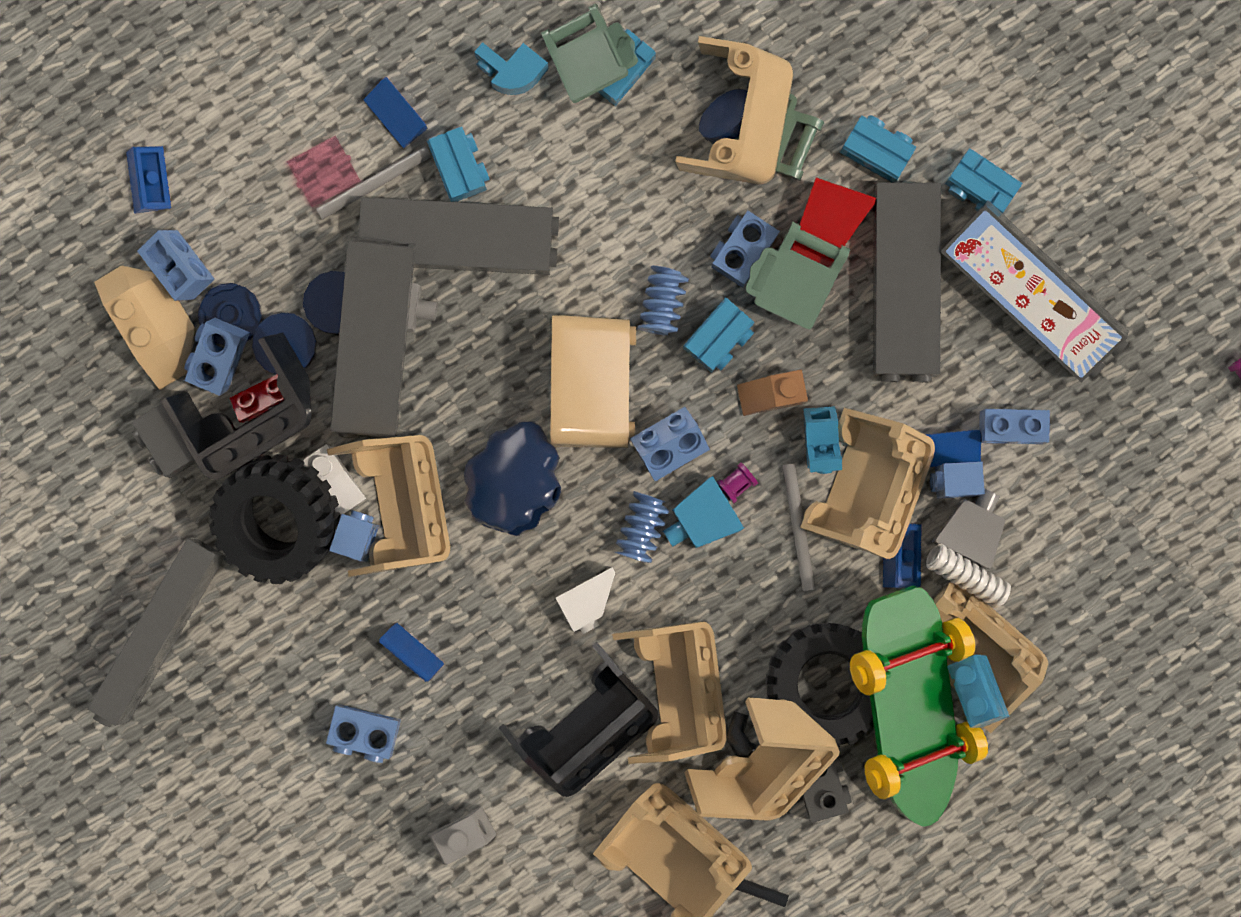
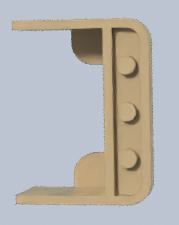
[676,36,793,184]
[327,435,450,577]
[612,622,727,764]
[684,697,840,820]

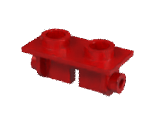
[229,374,284,423]

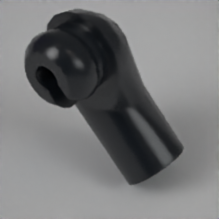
[727,711,757,758]

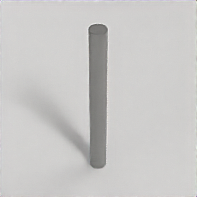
[316,146,432,220]
[782,463,815,591]

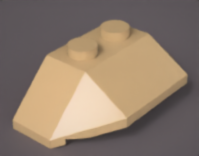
[94,266,196,390]

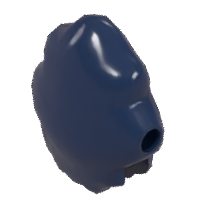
[464,421,561,536]

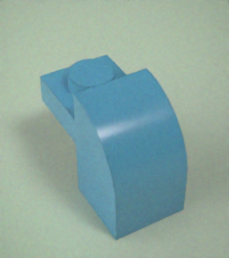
[474,42,549,95]
[803,406,842,474]

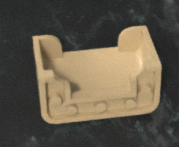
[550,315,636,448]
[800,408,935,559]
[933,581,1048,733]
[593,783,752,917]

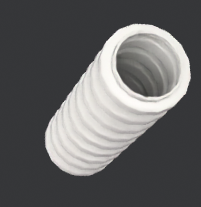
[926,543,1011,608]

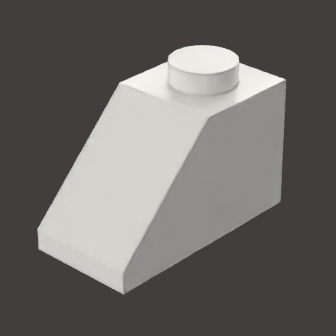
[303,444,366,515]
[556,568,615,634]

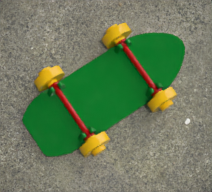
[850,586,988,827]

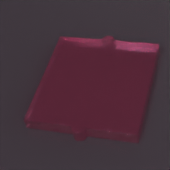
[287,135,360,207]

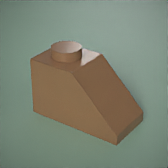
[737,369,808,416]

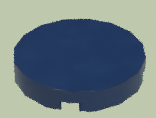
[699,88,747,144]
[303,271,345,335]
[198,283,262,346]
[252,313,317,375]

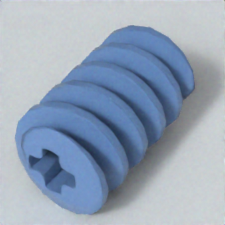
[637,266,689,335]
[615,491,669,563]

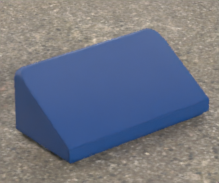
[363,77,428,149]
[126,146,171,214]
[926,430,981,467]
[883,524,922,588]
[379,623,444,682]

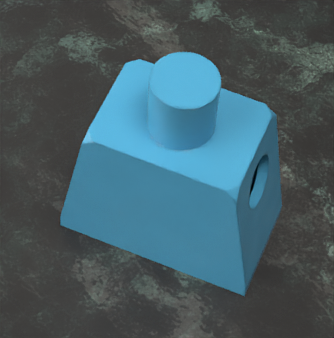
[663,476,744,548]

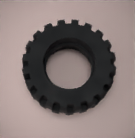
[209,454,341,585]
[765,623,874,747]

